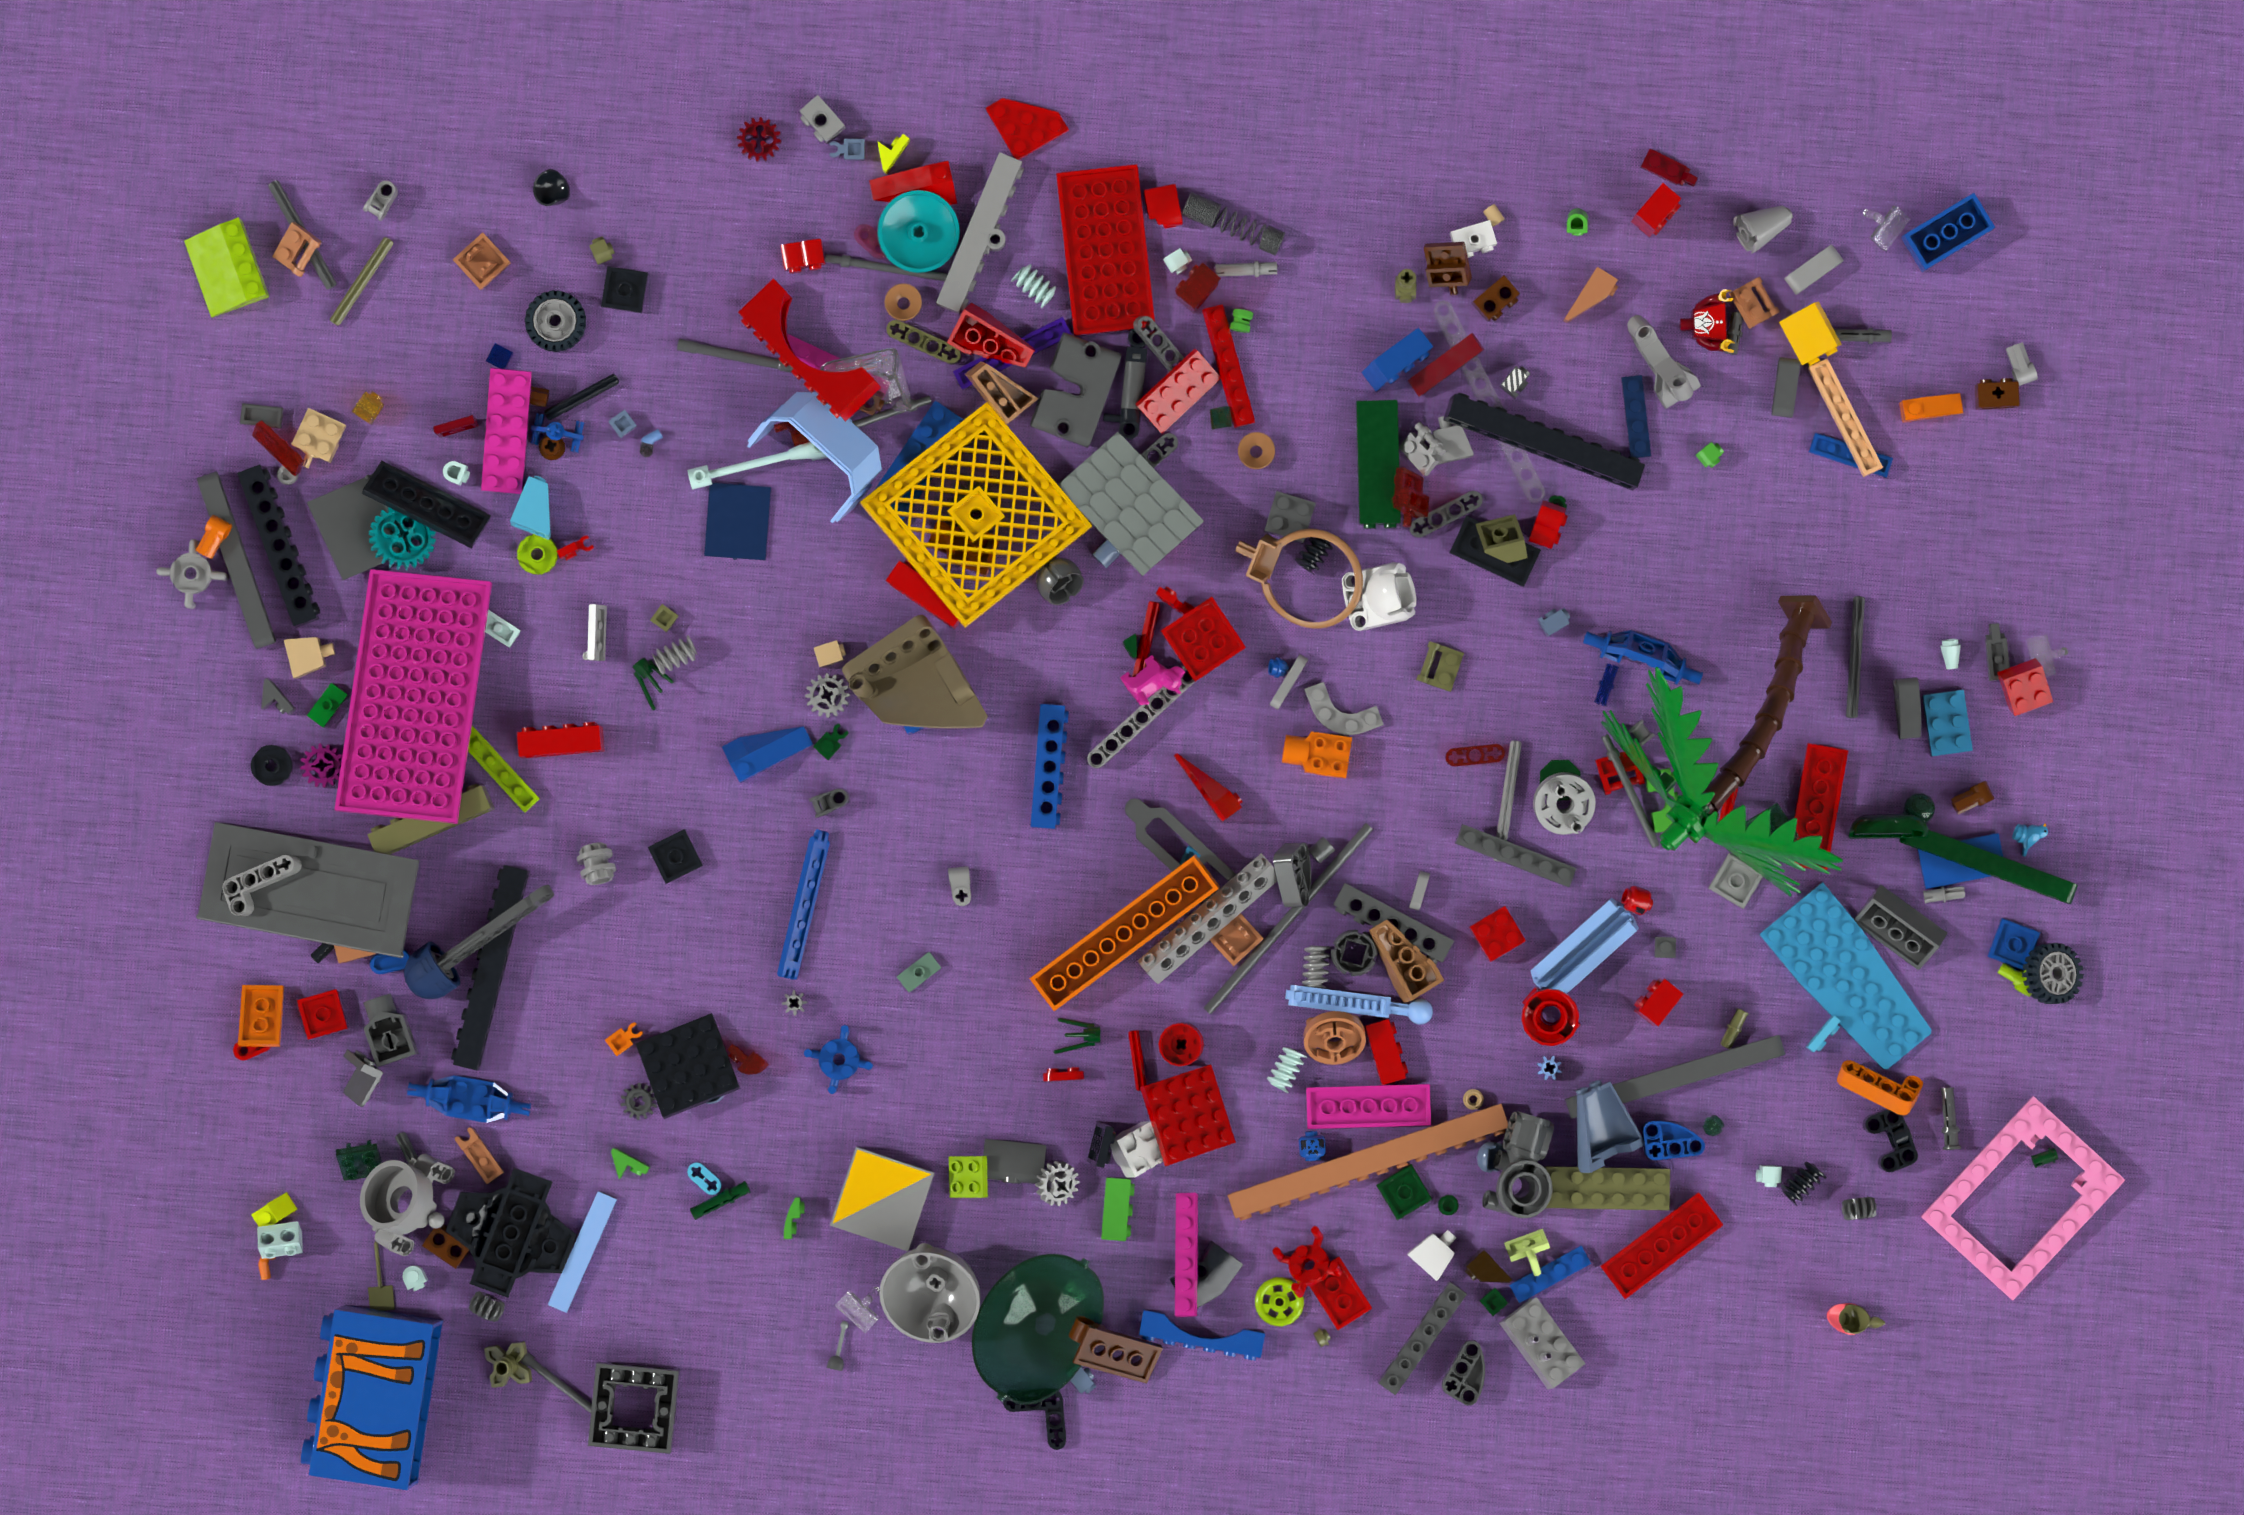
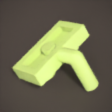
[1504,1229,1550,1276]

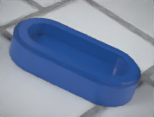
[370,950,410,974]

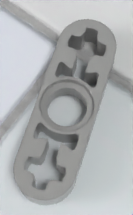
[1269,654,1308,710]

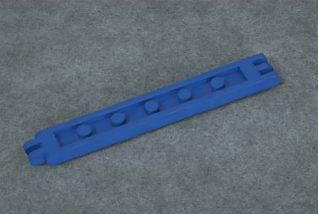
[777,829,830,980]

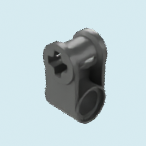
[808,789,850,818]

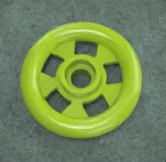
[1255,1277,1304,1327]

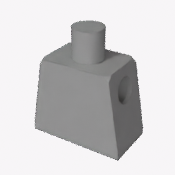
[1432,416,1474,465]

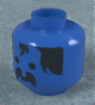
[1298,1131,1326,1161]

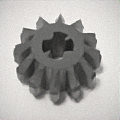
[1842,1197,1877,1220]
[469,1291,505,1322]

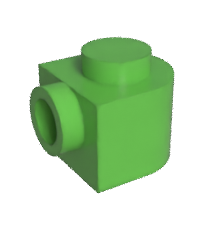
[1567,208,1588,236]
[1695,442,1724,468]

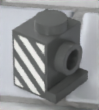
[1499,366,1530,399]

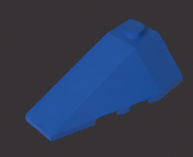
[722,726,813,783]

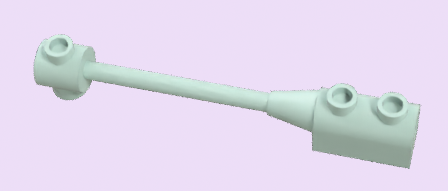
[687,440,827,490]

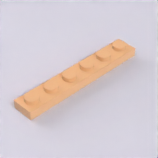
[1808,358,1883,477]

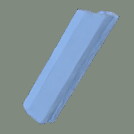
[1530,898,1639,994]

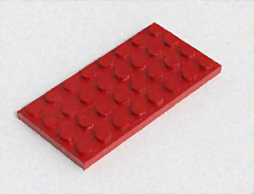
[1056,164,1155,336]

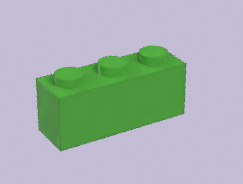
[1101,1177,1135,1241]

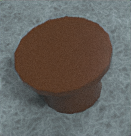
[539,435,565,460]

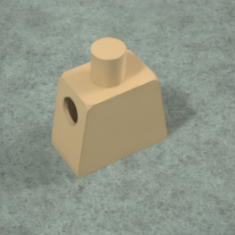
[284,637,335,679]

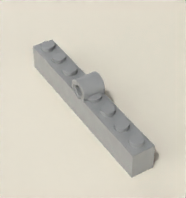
[936,152,1024,314]

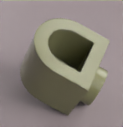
[589,236,615,265]

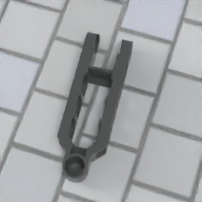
[1125,798,1236,901]

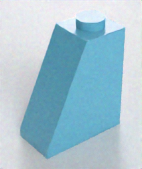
[510,476,551,540]

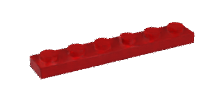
[1202,304,1255,428]

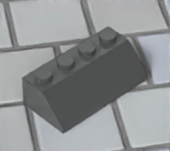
[1854,885,1947,970]

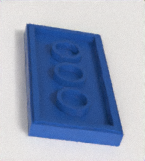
[1917,833,2003,889]

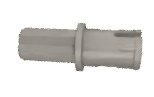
[1923,886,1965,904]

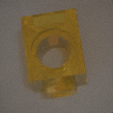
[352,391,385,425]

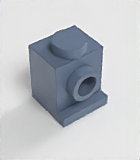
[1537,608,1570,637]
[1066,1364,1097,1394]

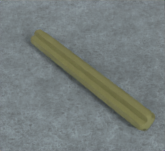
[330,237,393,326]

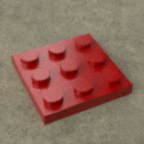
[1161,597,1246,682]

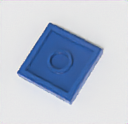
[1987,918,2040,970]

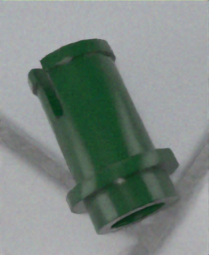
[2031,1147,2059,1168]

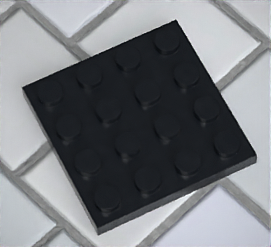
[635,1013,741,1119]

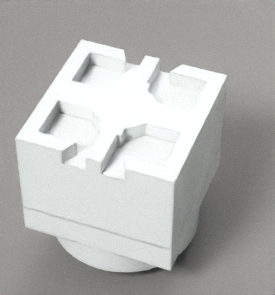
[1110,1121,1163,1178]

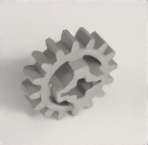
[805,673,850,718]
[1035,1161,1080,1206]

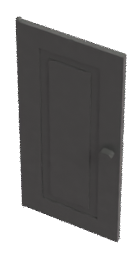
[196,822,420,958]

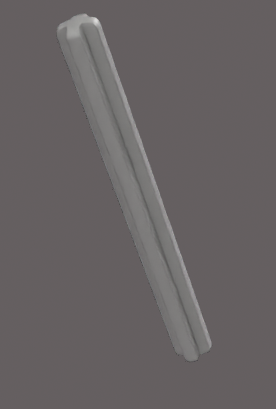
[1493,740,1522,862]

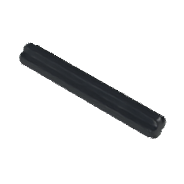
[544,374,619,420]

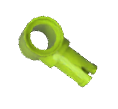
[1997,963,2032,997]

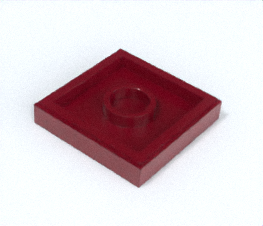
[433,415,479,438]

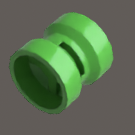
[1230,309,1254,333]

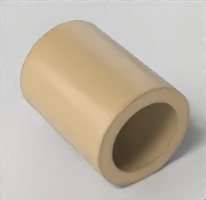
[1483,204,1505,227]

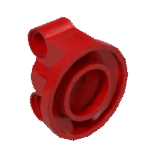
[1521,986,1581,1046]

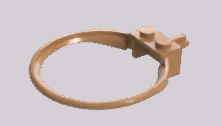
[1235,529,1363,629]

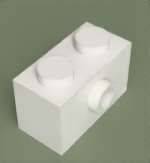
[1450,220,1497,258]

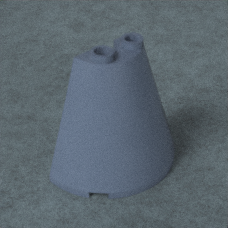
[1575,1080,1645,1173]

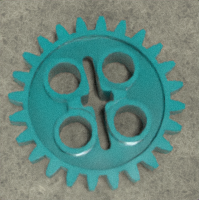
[368,507,436,570]

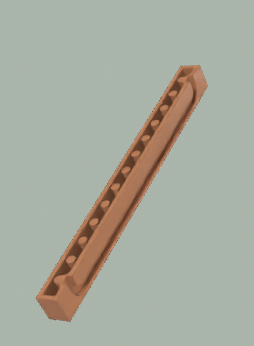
[1227,1103,1508,1221]

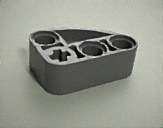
[1893,677,1921,740]
[1273,842,1311,907]
[1441,1340,1485,1406]

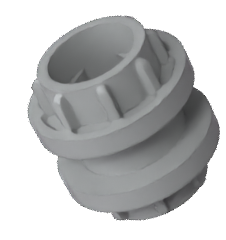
[577,842,616,885]

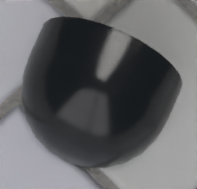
[533,169,570,206]

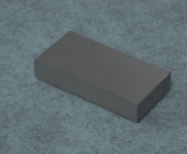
[240,403,284,429]

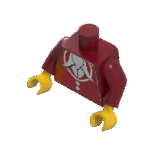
[1680,289,1735,353]

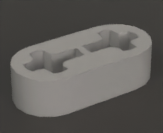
[1409,870,1430,911]

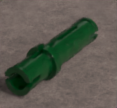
[690,1181,751,1220]

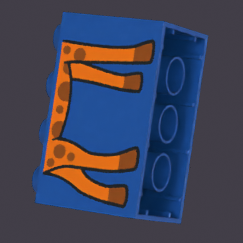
[301,1305,443,1490]

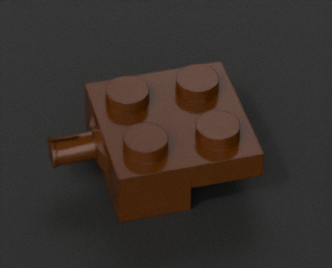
[1423,242,1472,296]

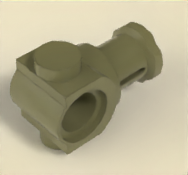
[1395,269,1416,303]

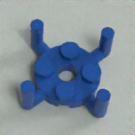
[804,1025,874,1094]

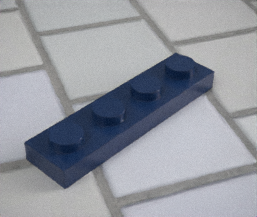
[1621,375,1651,458]

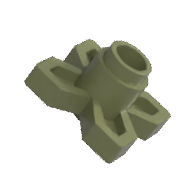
[484,1341,532,1388]

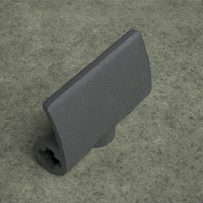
[983,1139,1046,1184]

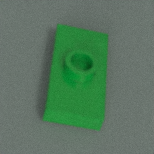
[307,683,348,728]

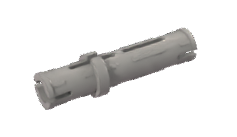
[1216,261,1277,277]

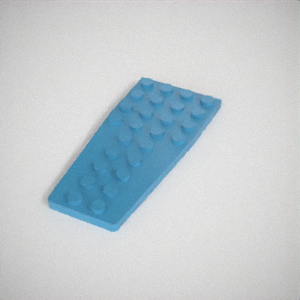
[1759,882,1931,1069]

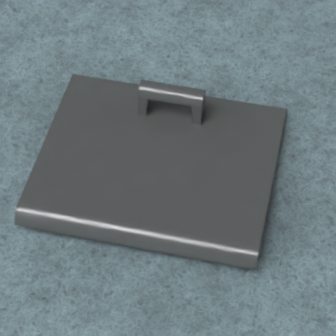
[307,474,409,580]

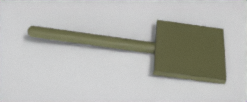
[368,1241,395,1311]

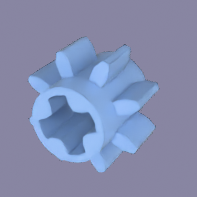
[1537,1056,1562,1080]

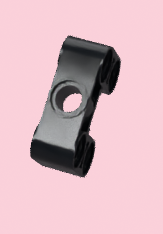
[1863,1109,1918,1173]

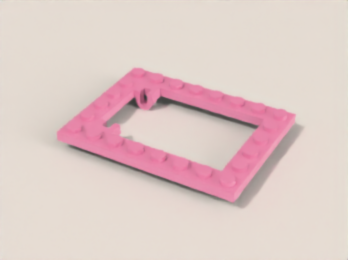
[1921,1096,2125,1300]

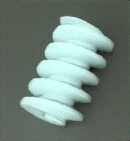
[1011,264,1056,308]
[1267,1047,1307,1093]

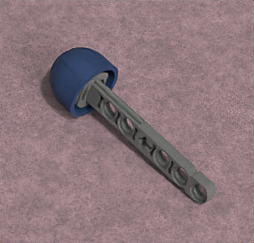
[404,885,555,999]

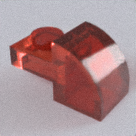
[727,1043,770,1075]

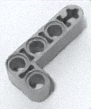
[222,855,302,916]

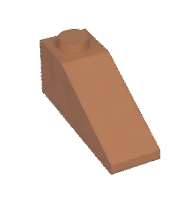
[1563,267,1619,323]

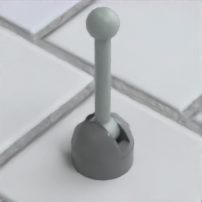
[826,1321,849,1371]

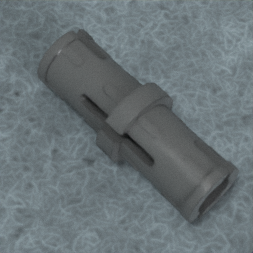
[1724,312,1743,355]

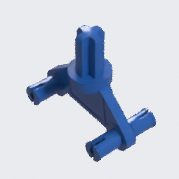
[530,413,585,453]

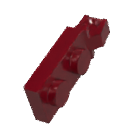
[1640,149,1698,187]

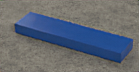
[1808,433,1893,478]

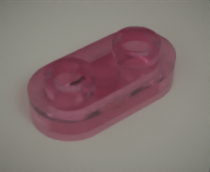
[854,224,886,259]

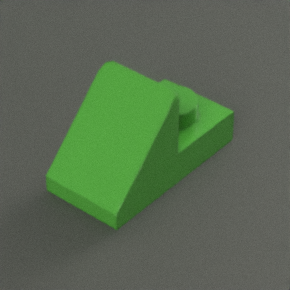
[611,1147,651,1179]

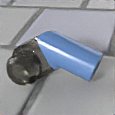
[640,429,663,457]

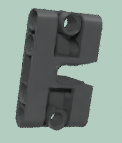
[1030,332,1121,448]

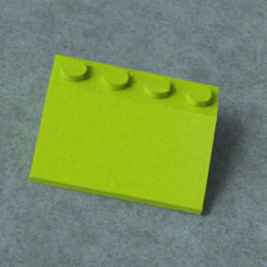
[184,217,269,318]

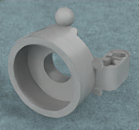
[360,1154,455,1256]

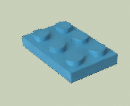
[1922,690,1973,757]

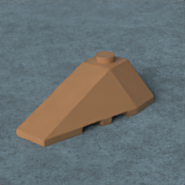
[1369,920,1444,1003]

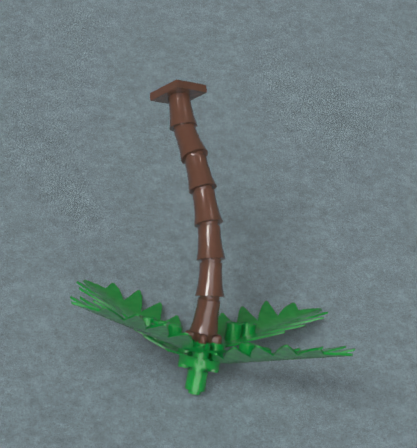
[1601,595,1843,897]

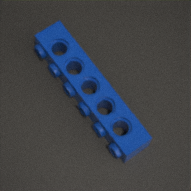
[1030,704,1069,829]

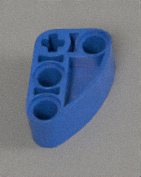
[1642,1121,1705,1160]

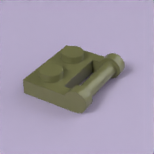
[1416,641,1464,692]

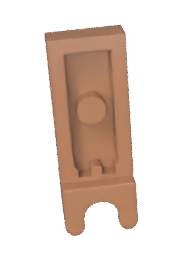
[454,1126,504,1184]

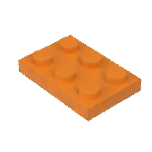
[238,985,284,1047]

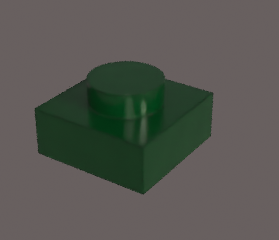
[1479,1287,1508,1316]

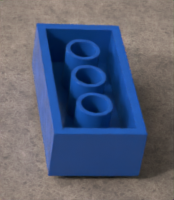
[1901,193,1996,273]

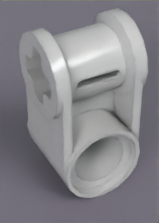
[363,181,398,221]
[948,866,971,906]

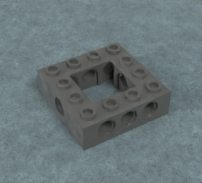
[588,1362,680,1454]

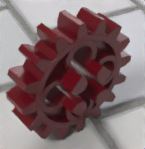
[737,117,782,162]

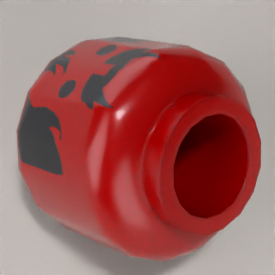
[1621,885,1653,915]

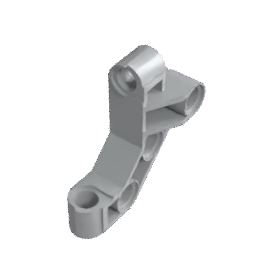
[1627,315,1701,409]

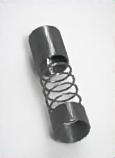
[1182,192,1285,256]

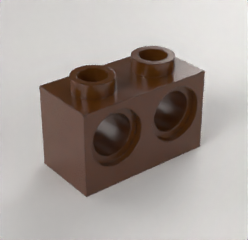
[1472,275,1520,322]
[422,1224,470,1269]

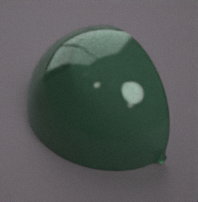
[972,1254,1104,1405]

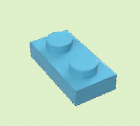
[1806,1016,1840,1052]

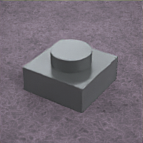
[1654,937,1676,958]

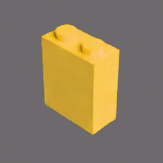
[1779,301,1842,366]

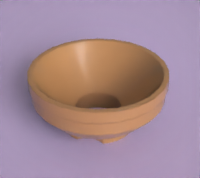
[885,283,922,321]
[1238,432,1275,469]

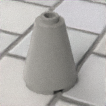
[1733,205,1793,254]

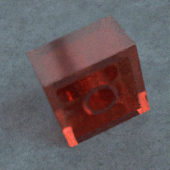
[1175,262,1221,314]

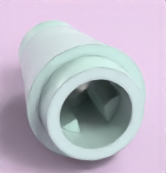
[1940,639,1961,669]

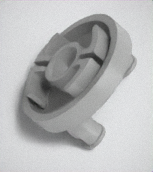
[1533,772,1596,835]

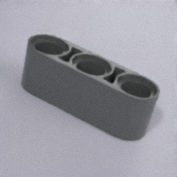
[1771,357,1800,418]

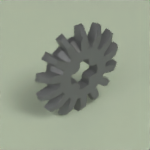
[620,1083,657,1120]

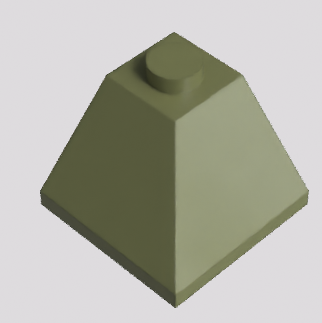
[1476,514,1528,563]

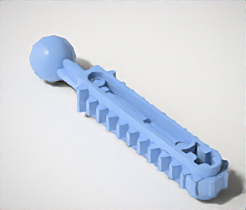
[1285,985,1433,1025]

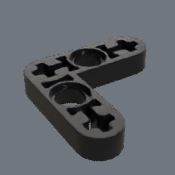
[1003,1389,1066,1450]

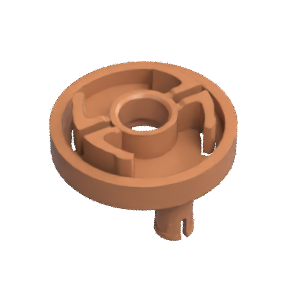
[1303,1011,1366,1065]

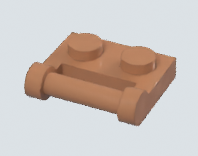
[272,222,322,277]
[1729,276,1780,329]

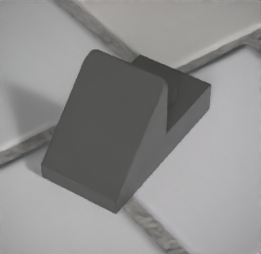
[261,678,297,715]

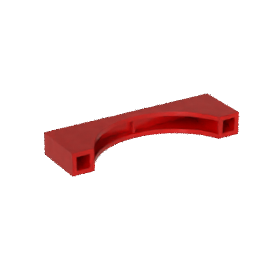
[738,278,881,422]

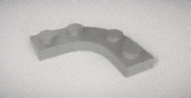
[1304,682,1384,735]

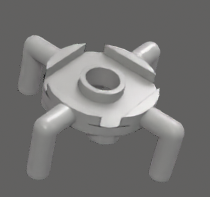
[156,539,229,610]

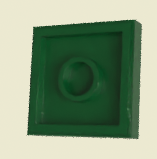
[1376,1164,1432,1221]

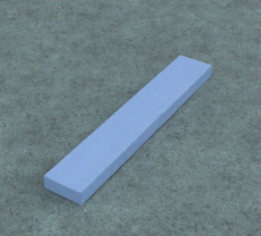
[548,1191,617,1313]

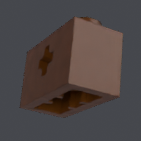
[1974,378,2020,410]

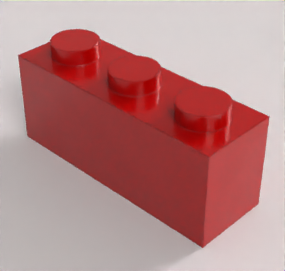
[1364,1019,1408,1085]

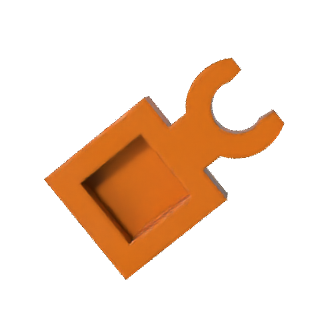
[605,1022,643,1056]

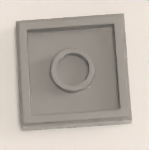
[1708,853,1763,909]

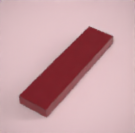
[1408,333,1485,397]

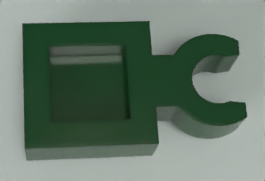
[813,723,849,761]

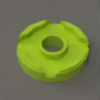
[517,534,558,575]

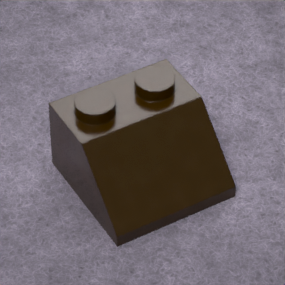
[1464,1248,1512,1283]

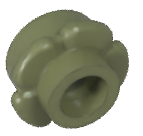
[1313,1328,1331,1347]

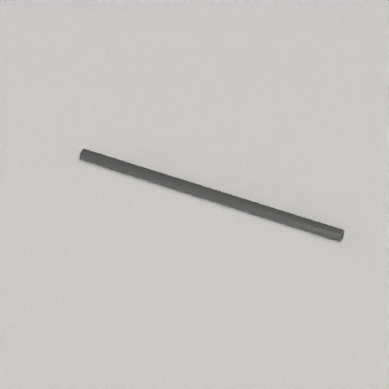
[1204,823,1373,1015]

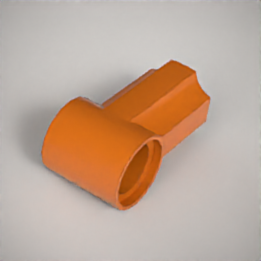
[196,515,232,559]

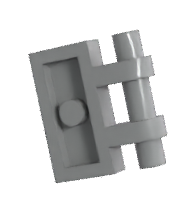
[1399,422,1446,476]

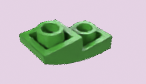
[784,1197,805,1239]

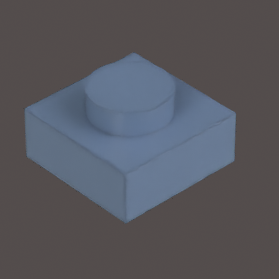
[608,409,637,438]

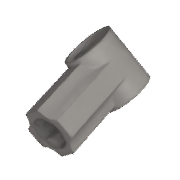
[2005,342,2038,386]

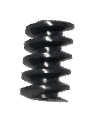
[1295,537,1333,575]
[1781,1161,1827,1206]

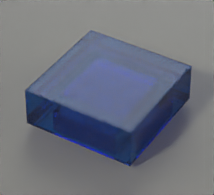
[486,343,514,369]

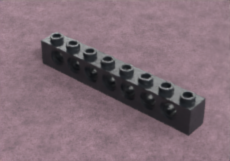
[237,464,321,628]

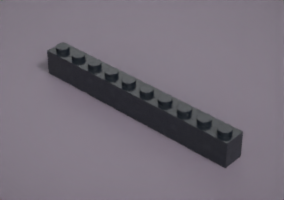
[1443,393,1645,491]
[451,865,530,1071]

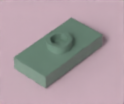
[897,952,941,993]

